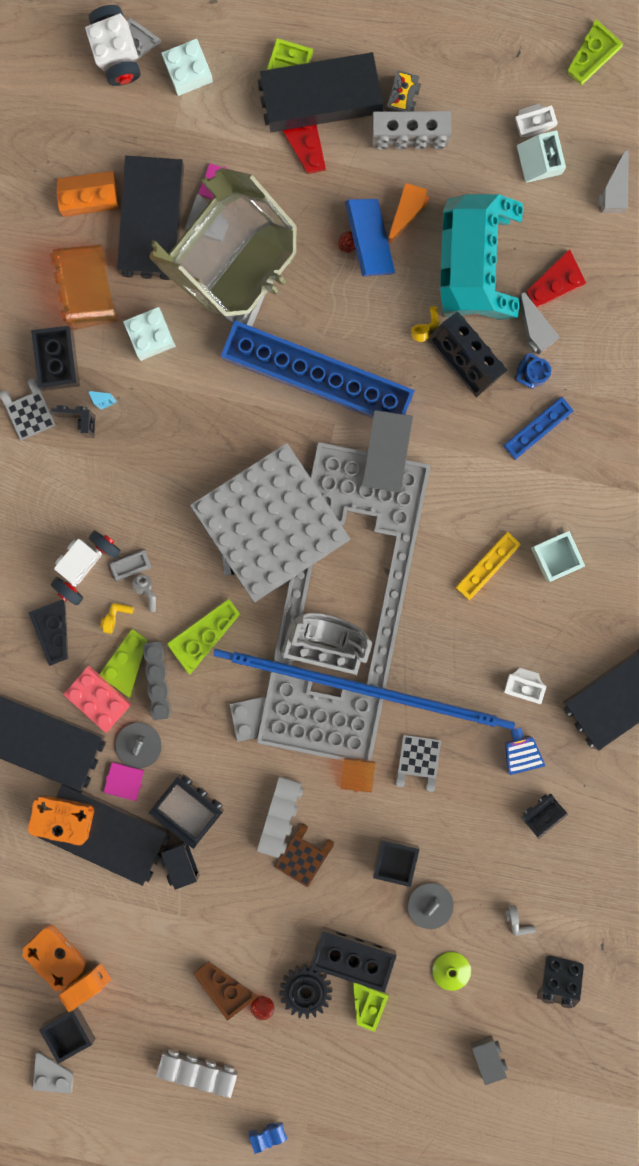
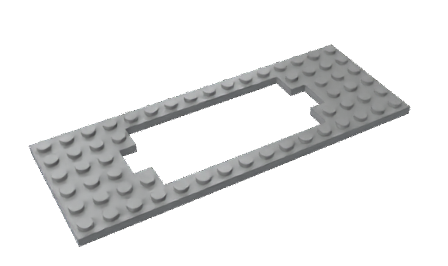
[257,442,431,766]

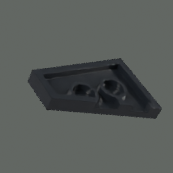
[28,599,68,666]

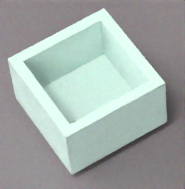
[162,39,213,96]
[123,307,176,361]
[531,531,585,583]

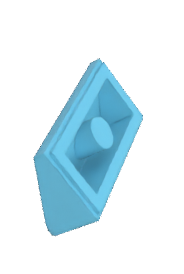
[89,391,117,410]

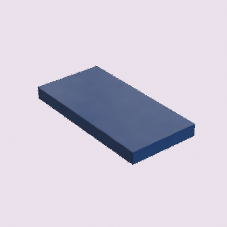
[345,199,395,277]

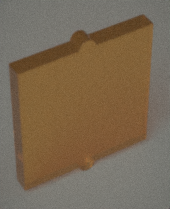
[340,758,375,793]

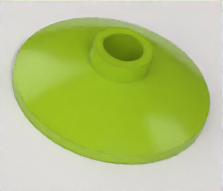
[432,952,471,991]

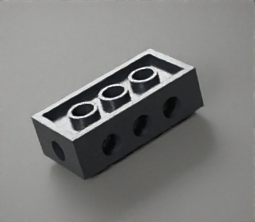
[427,311,507,398]
[311,927,397,993]

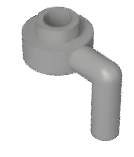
[132,575,156,612]
[505,905,536,936]

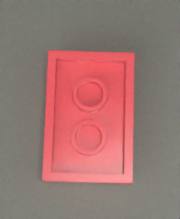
[64,666,132,733]

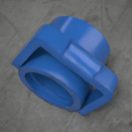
[515,353,552,389]

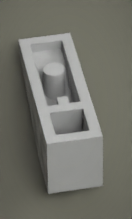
[599,151,629,213]
[519,292,560,354]

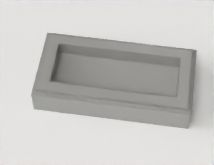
[109,550,152,582]

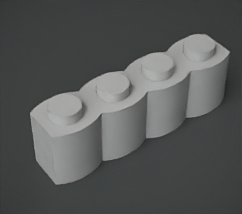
[257,776,304,858]
[156,1049,238,1098]

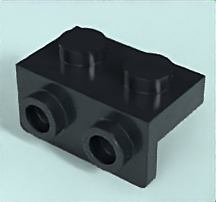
[521,794,568,839]

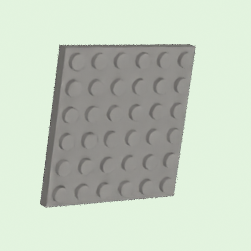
[190,443,351,603]

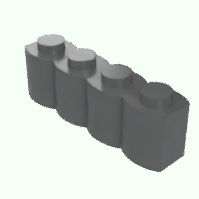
[143,641,172,720]

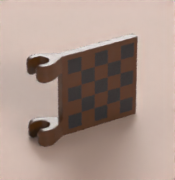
[275,823,334,887]

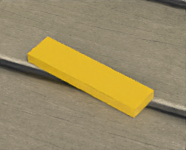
[455,531,521,600]

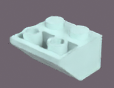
[517,130,566,183]

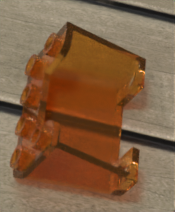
[50,244,118,330]

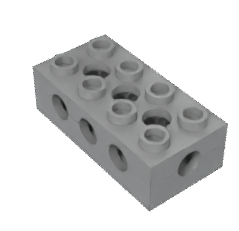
[372,111,451,150]

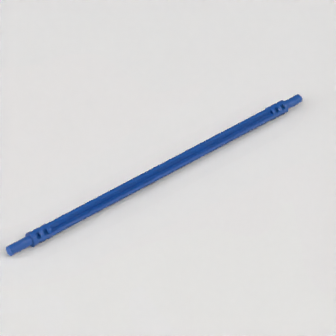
[213,649,515,730]

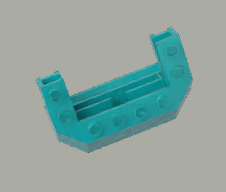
[440,194,523,320]

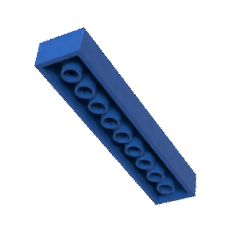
[221,320,415,418]

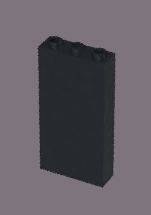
[257,52,383,133]
[117,155,184,280]
[563,649,639,751]
[0,693,106,791]
[38,784,170,886]

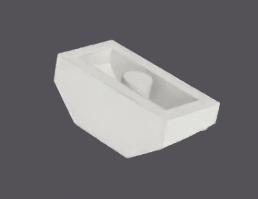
[515,104,558,137]
[503,668,547,704]

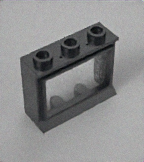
[149,774,224,849]

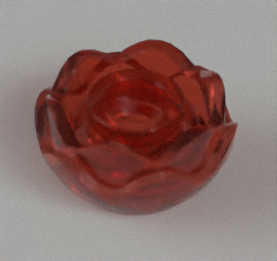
[338,231,356,253]
[251,996,275,1021]

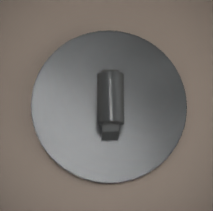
[116,723,162,768]
[408,883,454,929]

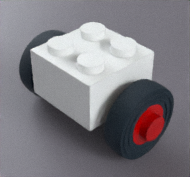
[85,5,141,86]
[51,530,121,605]

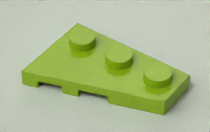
[99,629,148,698]

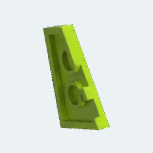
[568,19,623,85]

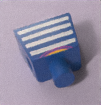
[505,727,545,775]

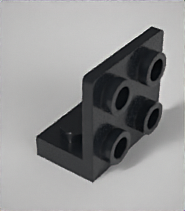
[51,405,96,438]

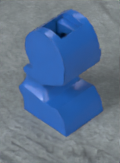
[249,1122,288,1154]

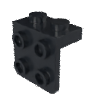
[537,955,584,1008]

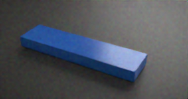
[503,397,574,460]

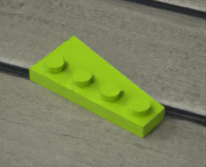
[167,599,241,675]

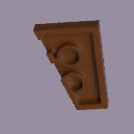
[193,961,258,1021]

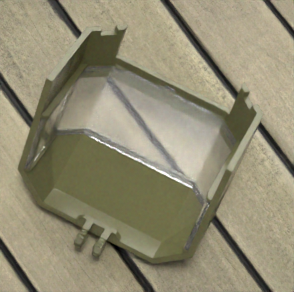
[150,168,297,316]

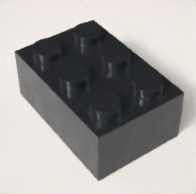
[31,325,80,391]

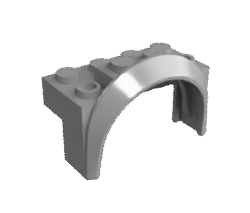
[281,613,372,675]

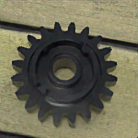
[279,963,333,1019]

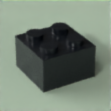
[372,837,420,887]
[160,841,200,890]
[39,1007,96,1064]

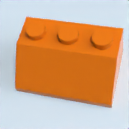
[57,171,119,217]

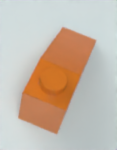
[388,183,429,243]

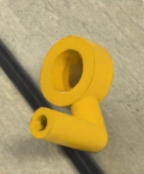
[411,306,440,342]
[100,603,134,634]

